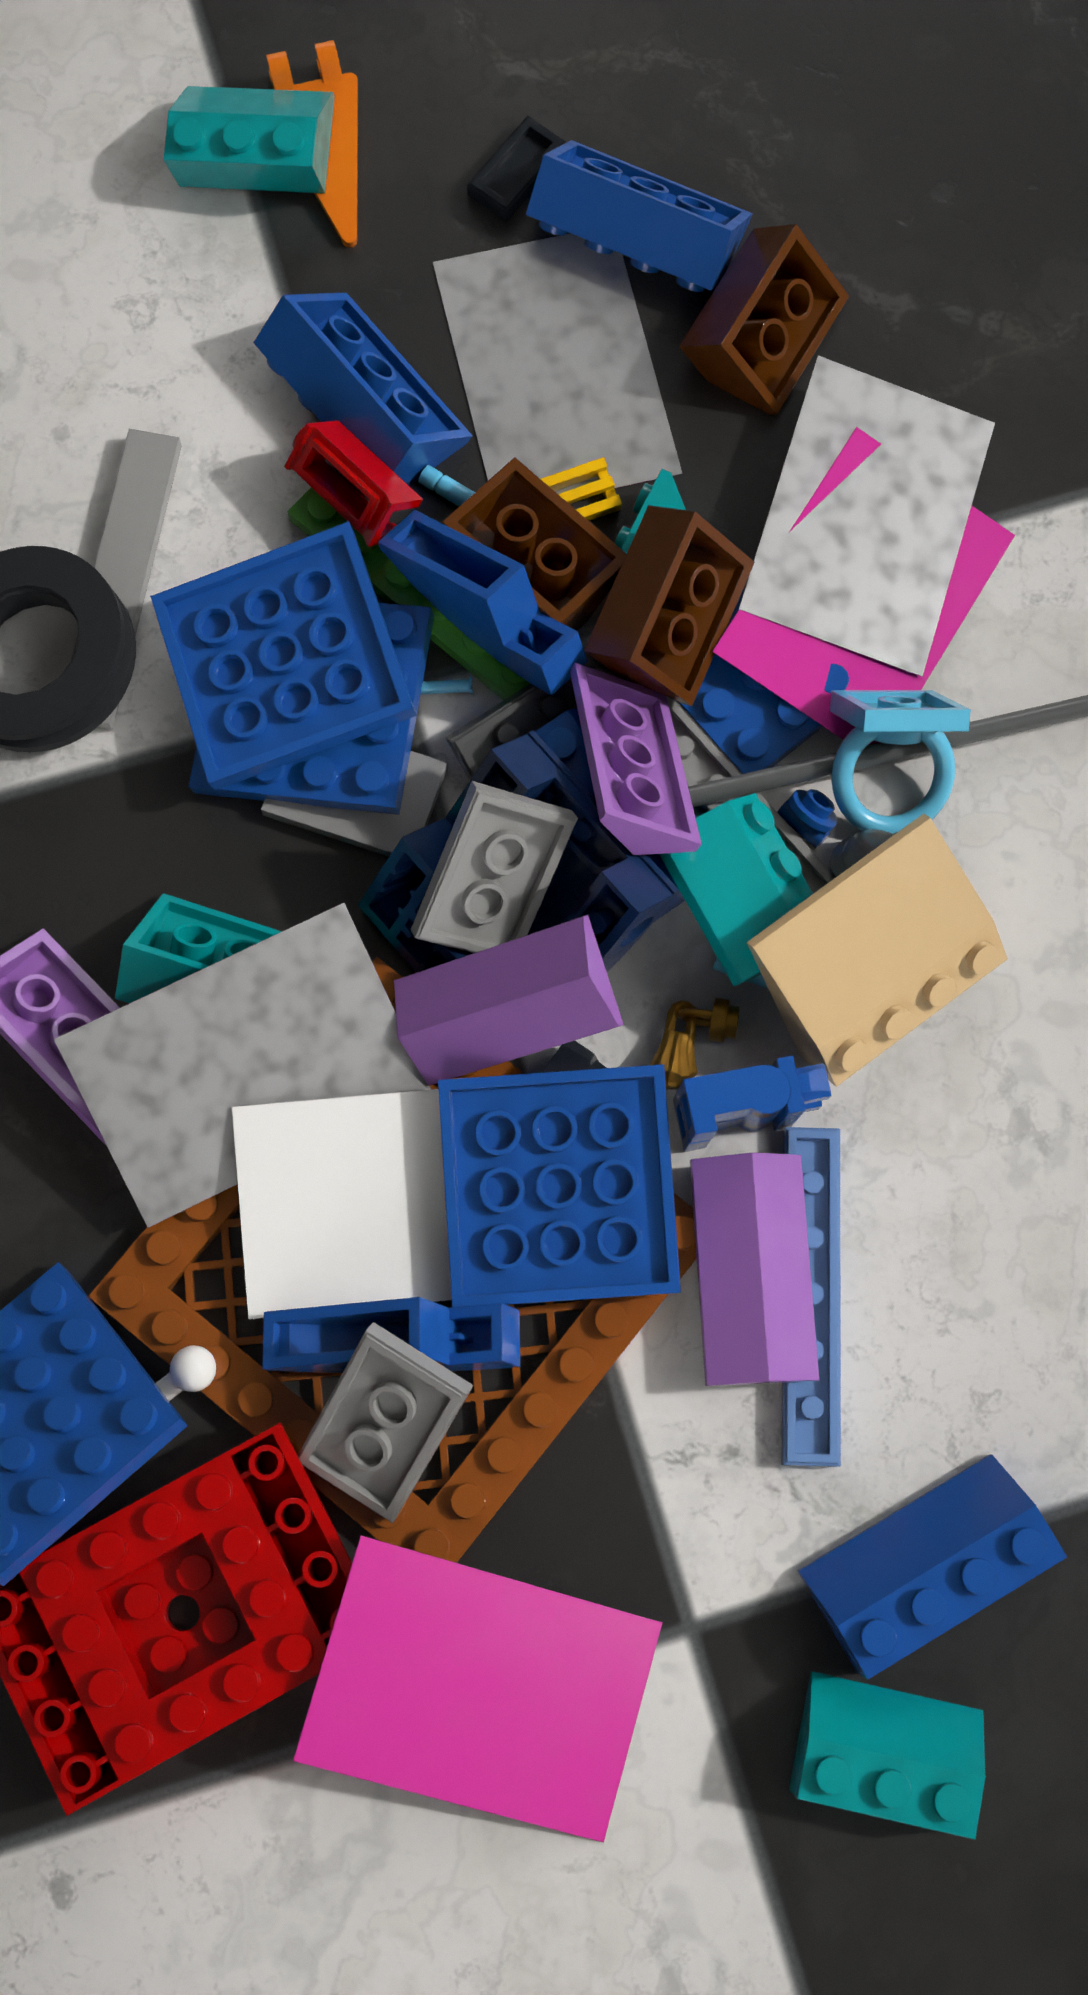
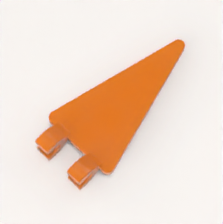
[266,40,358,248]

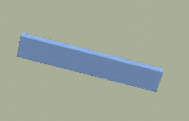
[781,1127,841,1467]

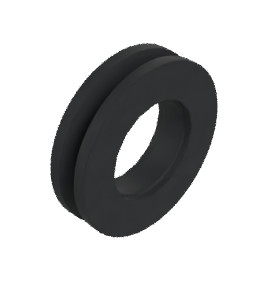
[0,546,136,753]

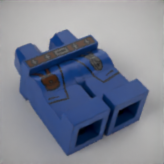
[673,1055,831,1152]

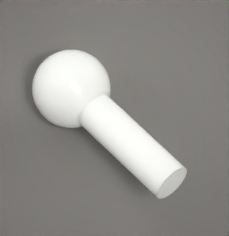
[156,1345,216,1401]

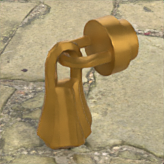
[650,998,740,1090]

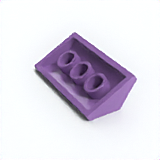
[570,663,702,855]
[394,915,624,1086]
[0,928,120,1145]
[690,1152,819,1386]

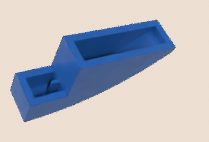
[378,510,588,696]
[263,1297,520,1373]

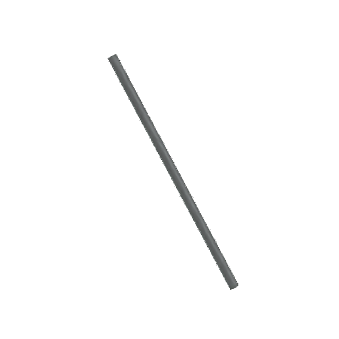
[688,695,1088,807]

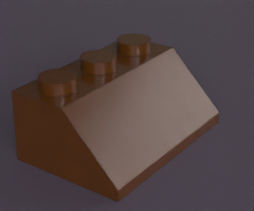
[679,224,849,415]
[442,457,626,631]
[584,505,755,706]

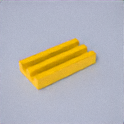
[541,457,622,521]

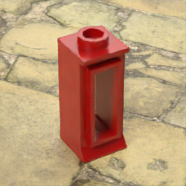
[284,420,423,547]

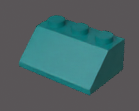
[163,86,335,193]
[659,793,813,986]
[115,893,282,1004]
[789,1671,986,1840]

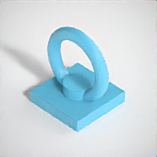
[830,690,971,834]

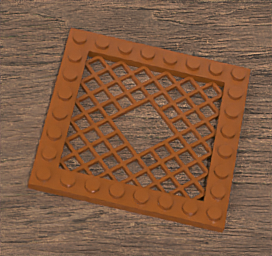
[88,957,696,1563]

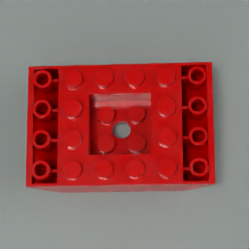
[0,1423,353,1816]

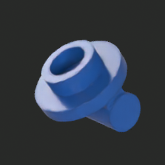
[777,789,837,849]

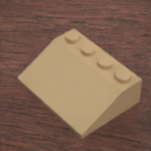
[747,814,1008,1087]

